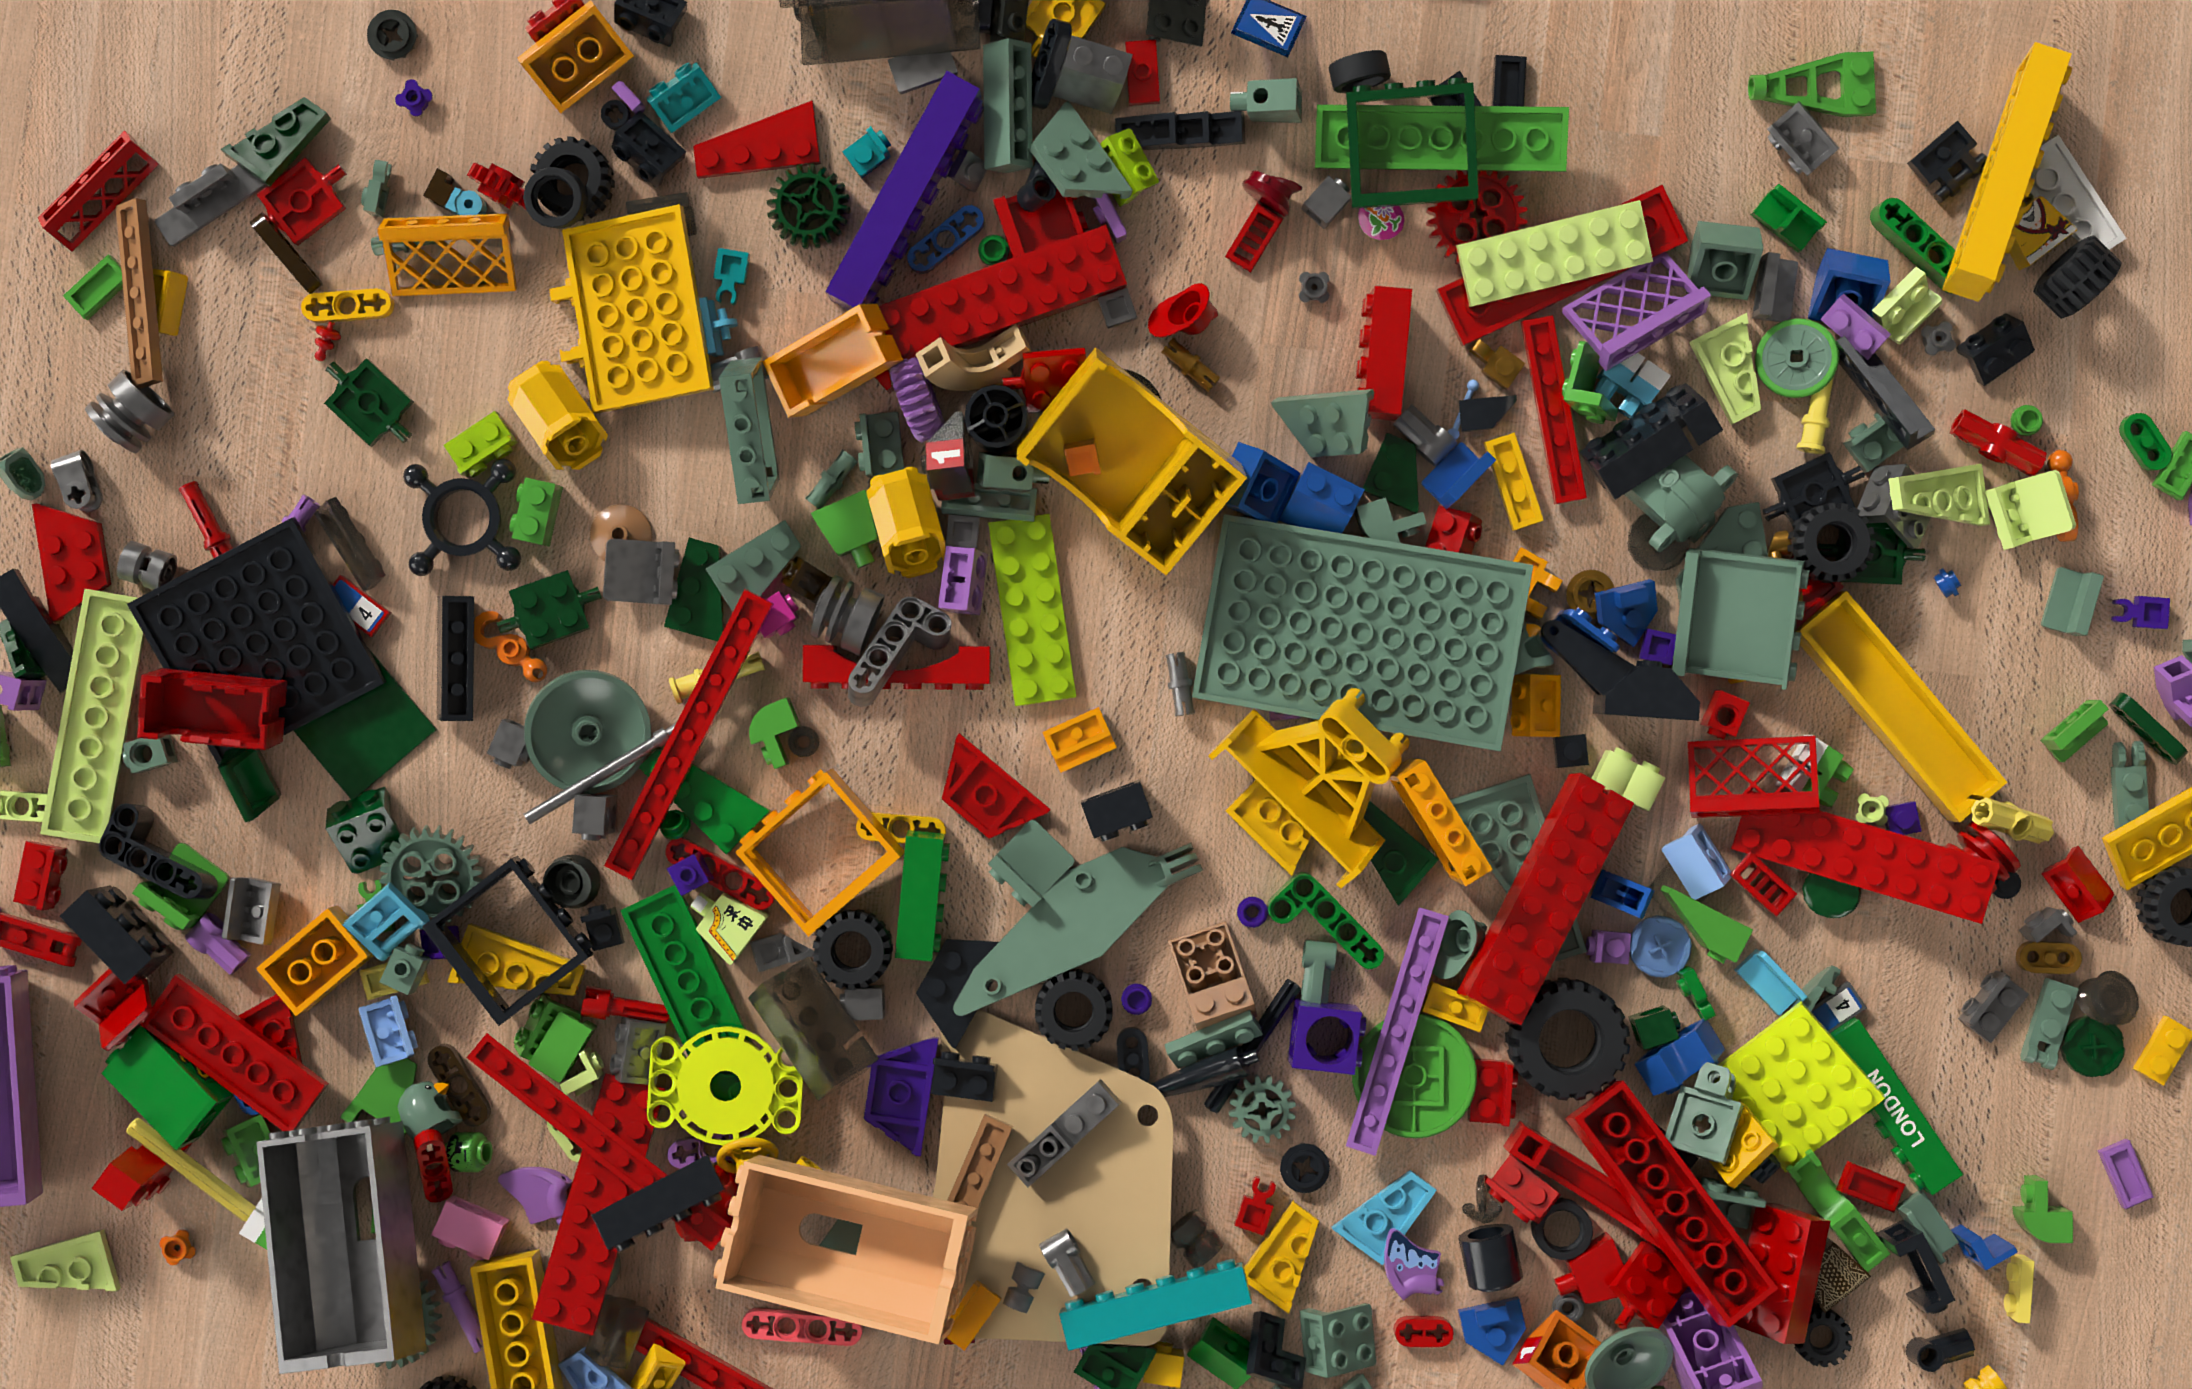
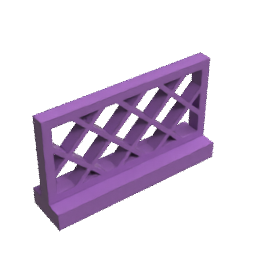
[1562,252,1711,371]

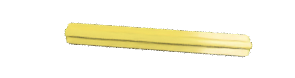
[126,1118,256,1222]

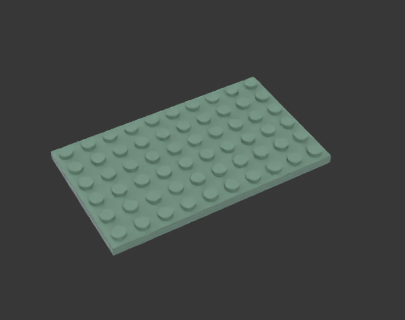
[1192,514,1534,752]

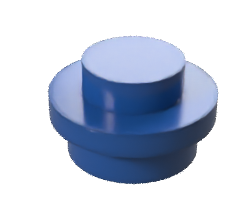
[1933,568,1961,598]

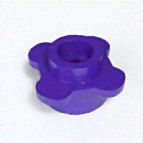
[395,79,433,117]

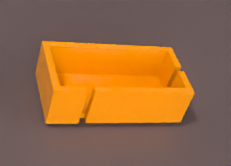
[762,304,904,418]

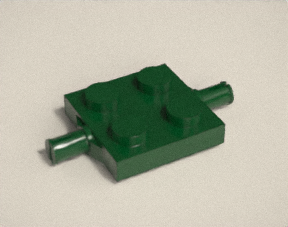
[324,358,414,447]
[1817,522,1926,585]
[496,570,602,650]

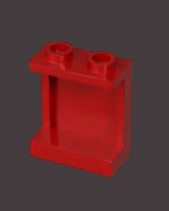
[993,188,1088,258]

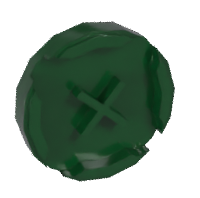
[2060,1015,2125,1077]

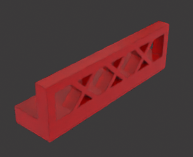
[38,130,159,252]

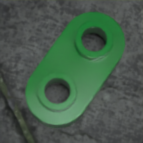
[2119,413,2172,471]

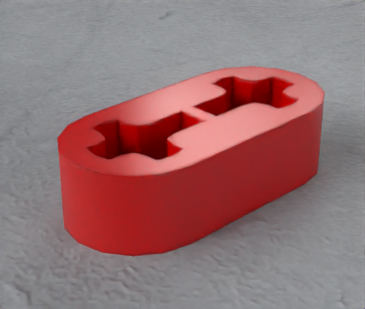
[1393,1316,1454,1347]

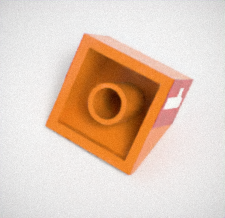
[1512,1310,1601,1389]

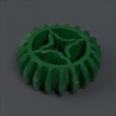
[767,164,851,249]

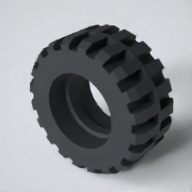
[1505,977,1630,1101]

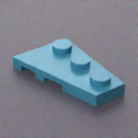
[1331,1170,1437,1265]

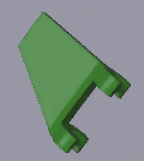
[340,1058,417,1137]

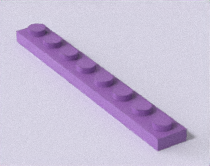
[1346,907,1449,1156]

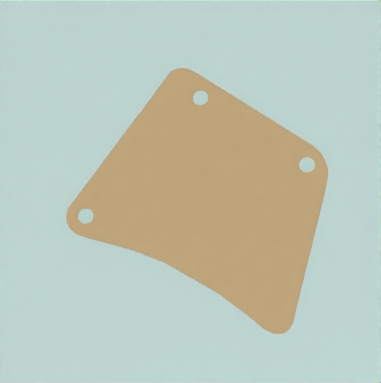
[932,1009,1173,1346]

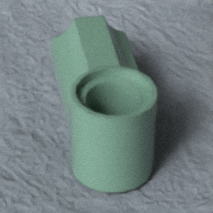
[1301,940,1337,1004]

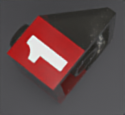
[921,411,975,501]

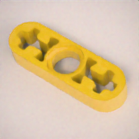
[301,288,395,323]
[856,812,946,843]

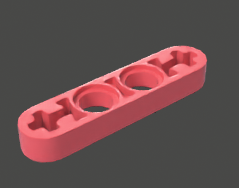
[742,1307,863,1346]

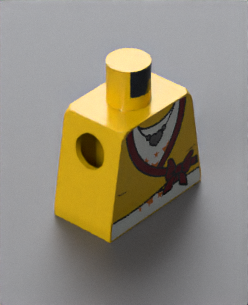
[2010,196,2077,271]

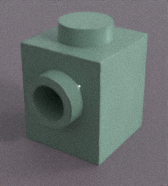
[379,944,431,995]

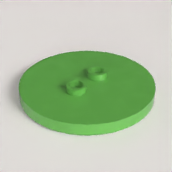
[1352,1013,1477,1138]

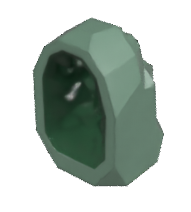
[0,447,45,501]

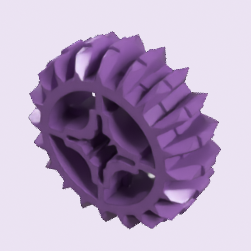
[890,357,946,442]

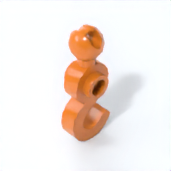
[2047,450,2079,542]
[474,611,547,683]

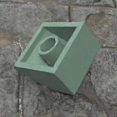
[1686,221,1764,300]

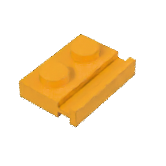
[1042,707,1117,773]

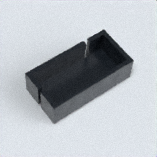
[1580,383,1723,500]

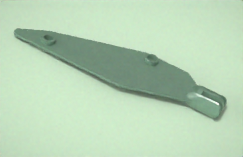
[953,843,1203,1016]

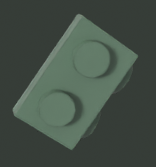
[988,820,1074,908]

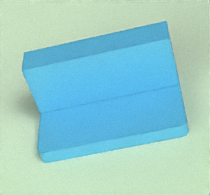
[1734,949,1808,1016]

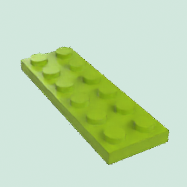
[988,514,1076,706]

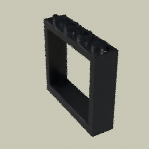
[422,856,594,1026]

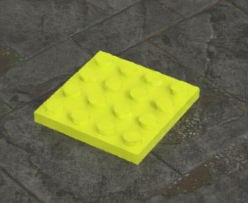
[1714,1001,1885,1172]

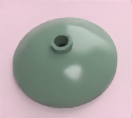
[1585,1327,1673,1389]

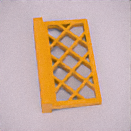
[377,213,517,296]

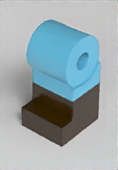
[423,168,487,215]

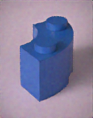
[1634,1019,1725,1096]

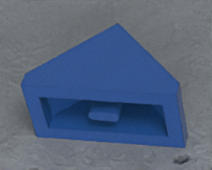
[1590,869,1655,919]

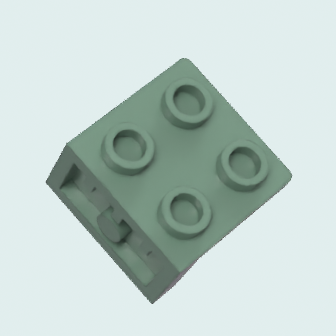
[1699,1177,1767,1229]
[1299,1303,1376,1378]

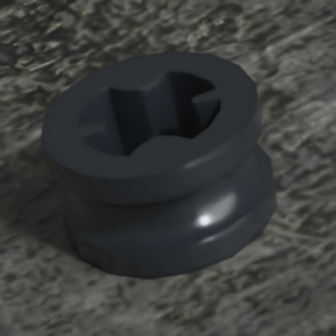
[601,100,631,131]

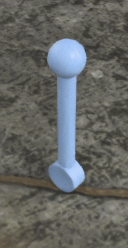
[1447,379,1479,440]

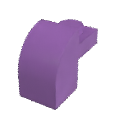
[2154,655,2192,727]

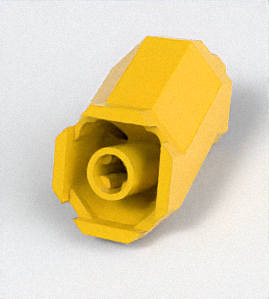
[507,361,608,470]
[866,466,946,578]

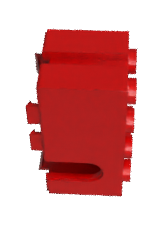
[137,668,287,750]

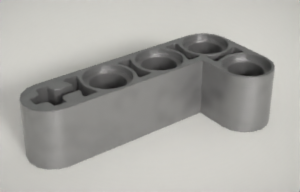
[848,597,952,707]

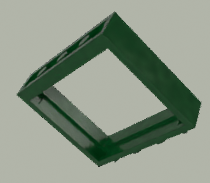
[1346,78,1479,209]

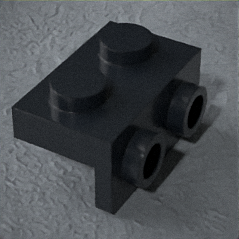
[1956,313,2035,386]

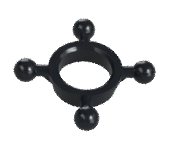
[403,459,521,576]

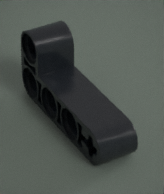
[99,803,218,900]

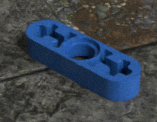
[907,205,984,274]

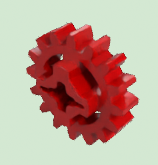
[467,162,526,210]

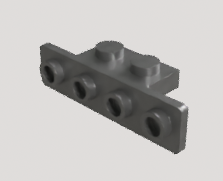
[155,163,267,246]

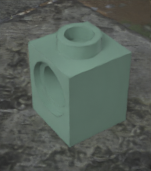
[123,735,178,774]

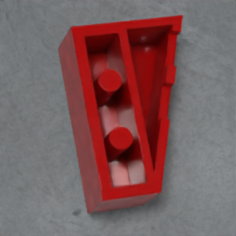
[91,1143,192,1211]

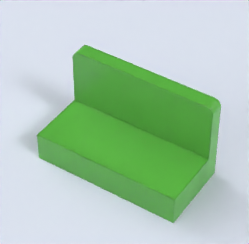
[529,1011,597,1083]

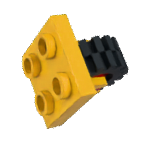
[1709,1101,1781,1189]

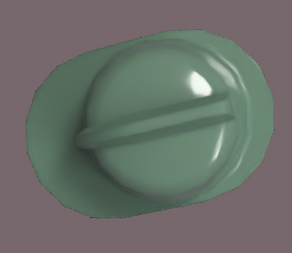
[1432,910,1487,979]

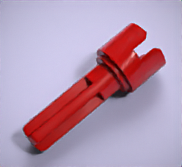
[581,986,669,1024]

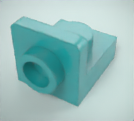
[842,126,891,179]

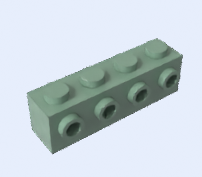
[983,38,1033,173]

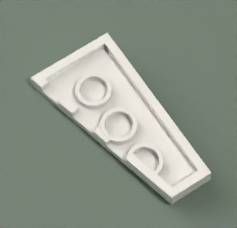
[2029,135,2127,250]

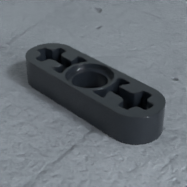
[1032,19,1072,110]

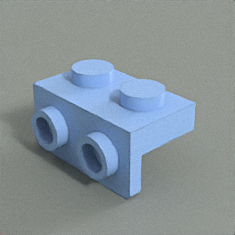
[358,995,418,1068]

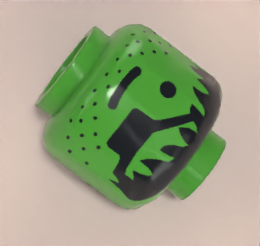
[445,1132,493,1172]

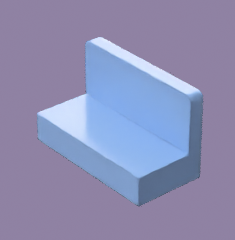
[1662,823,1731,900]

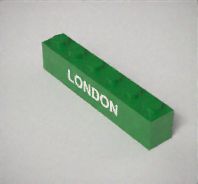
[1830,1017,1963,1196]

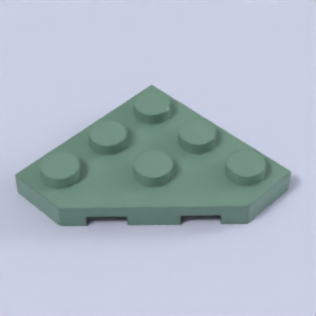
[1675,502,1768,605]

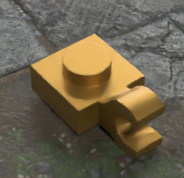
[1468,340,1526,390]

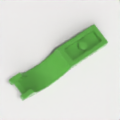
[1786,1149,1891,1272]

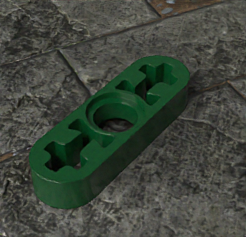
[2109,692,2188,765]

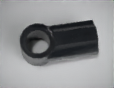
[1017,159,1057,212]
[1906,1328,1975,1372]

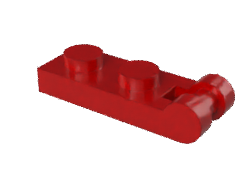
[0,912,82,967]

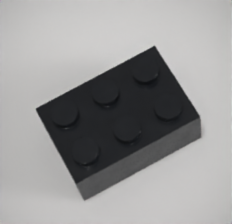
[60,885,174,984]

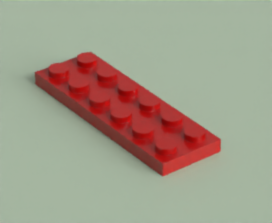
[141,973,329,1131]

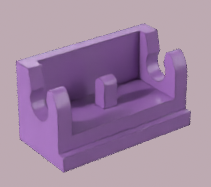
[0,672,47,711]

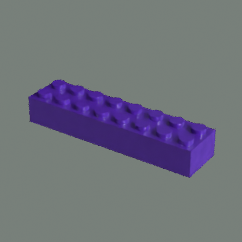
[825,71,984,310]

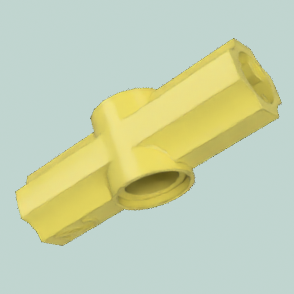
[1971,797,2054,844]

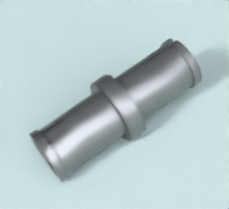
[1165,652,1195,716]

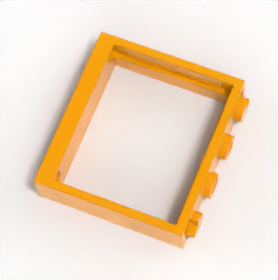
[1389,757,1493,886]
[735,768,905,937]

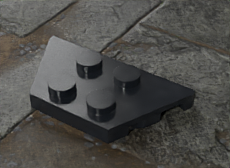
[916,939,999,1049]

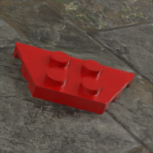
[32,503,112,622]
[942,733,1051,839]

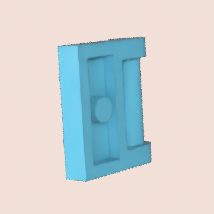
[343,882,430,961]

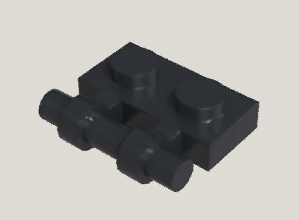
[1907,121,1987,203]

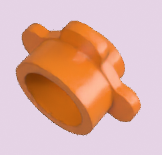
[159,1229,196,1265]

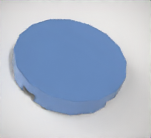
[1630,915,1692,978]

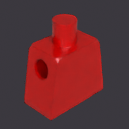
[1554,1232,1624,1304]

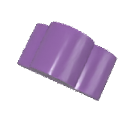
[1659,1287,1763,1389]

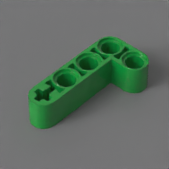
[1870,198,1955,294]
[1267,872,1384,969]

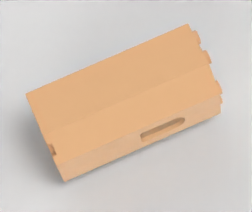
[713,1155,978,1345]

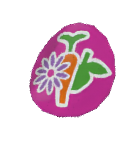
[1358,206,1405,240]

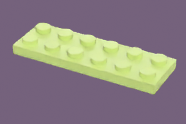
[1456,200,1653,307]

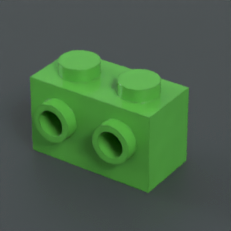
[509,477,563,547]

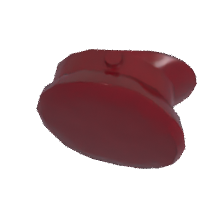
[1242,171,1302,217]

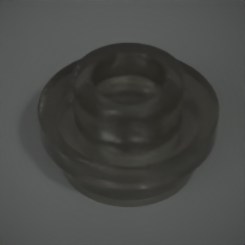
[788,726,820,757]

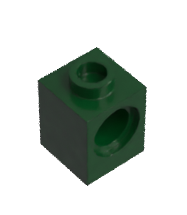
[1628,1005,1681,1050]

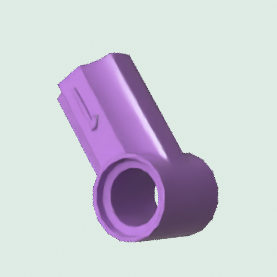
[185,912,251,975]

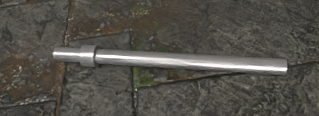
[524,723,676,824]

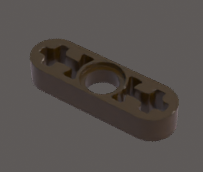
[250,212,323,294]
[427,1044,491,1127]

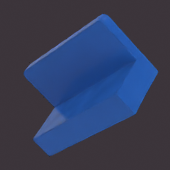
[1421,442,1496,509]
[1951,1224,2018,1270]

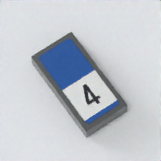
[1811,981,1867,1033]

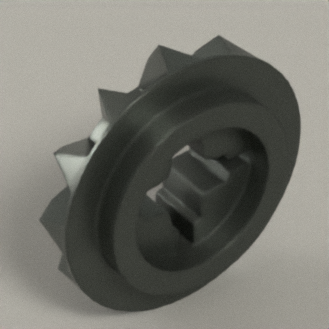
[367,10,418,61]

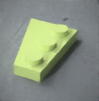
[1689,313,1761,425]
[10,1229,121,1291]

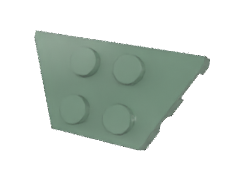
[1030,101,1133,199]
[1271,389,1374,457]

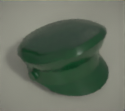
[1802,873,1861,918]

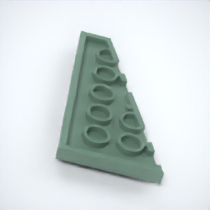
[1450,774,1587,961]

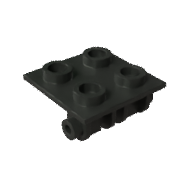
[1146,0,1207,47]

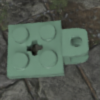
[1665,1062,1744,1165]

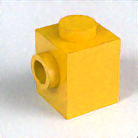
[1143,1341,1185,1388]

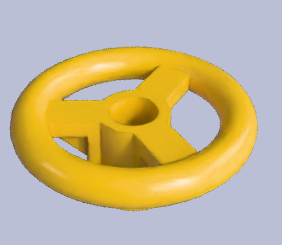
[716,1137,779,1174]

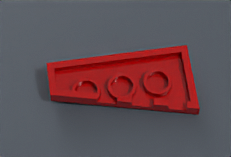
[693,101,821,179]

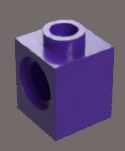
[666,851,714,896]

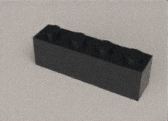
[437,596,474,721]
[591,1155,726,1253]

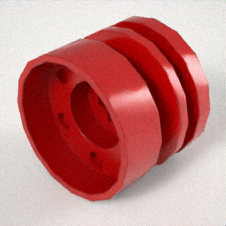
[1945,821,2021,895]

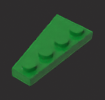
[639,747,771,855]

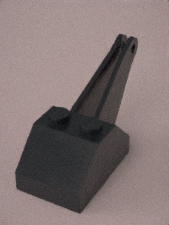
[1541,620,1700,721]

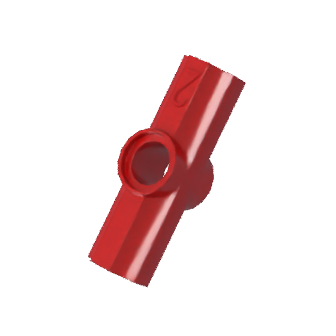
[1949,409,2047,477]

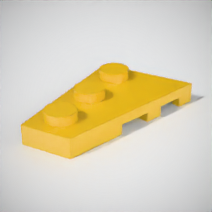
[1244,1200,1319,1314]

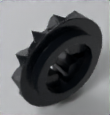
[1280,1143,1330,1193]

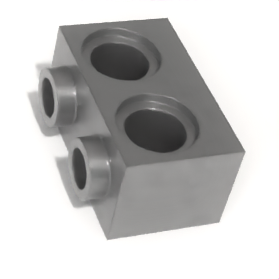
[572,794,618,841]

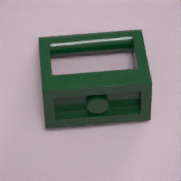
[218,747,281,822]

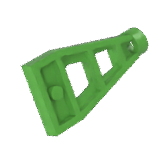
[1748,51,1876,117]

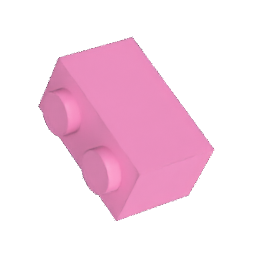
[431,1195,510,1261]

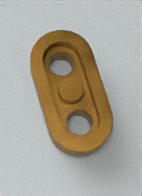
[2016,941,2082,974]

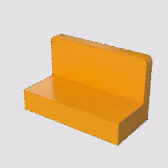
[946,1280,1002,1351]

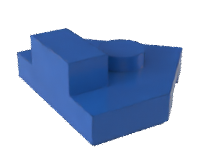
[1595,579,1658,647]
[1458,1296,1526,1366]

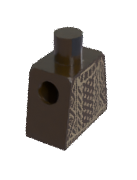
[1813,1237,1871,1313]

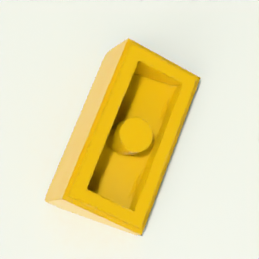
[153,269,188,336]
[631,1344,686,1389]

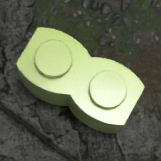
[1591,747,1665,811]

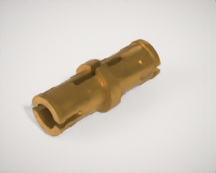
[1161,337,1221,392]

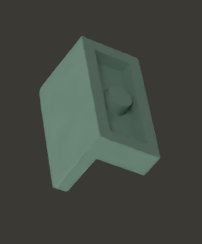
[2041,567,2104,636]
[1896,1190,1959,1265]

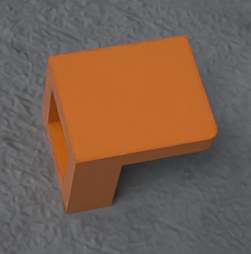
[1064,438,1101,477]

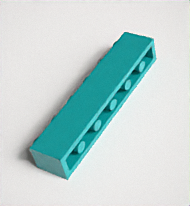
[1059,1259,1252,1351]

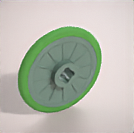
[1755,318,1839,398]

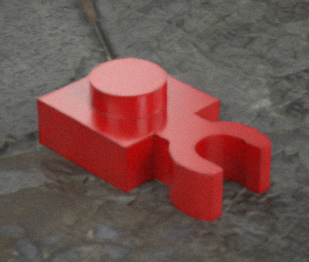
[1234,1176,1276,1236]

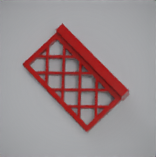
[1688,736,1820,818]

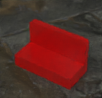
[2041,846,2114,923]

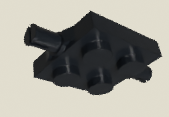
[1762,452,1865,529]

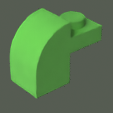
[749,697,801,769]
[2012,1175,2073,1243]

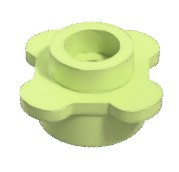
[1856,793,1889,826]

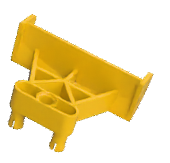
[1208,688,1410,889]

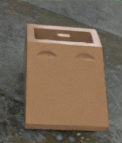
[1168,921,1258,1031]

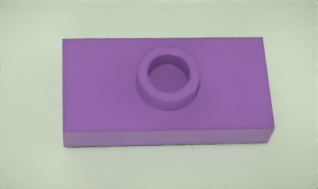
[1093,193,1127,244]

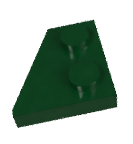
[1074,1344,1158,1389]

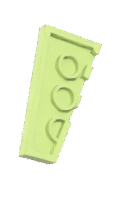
[1889,464,1990,526]

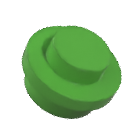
[2010,405,2043,436]

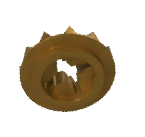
[1565,570,1615,619]

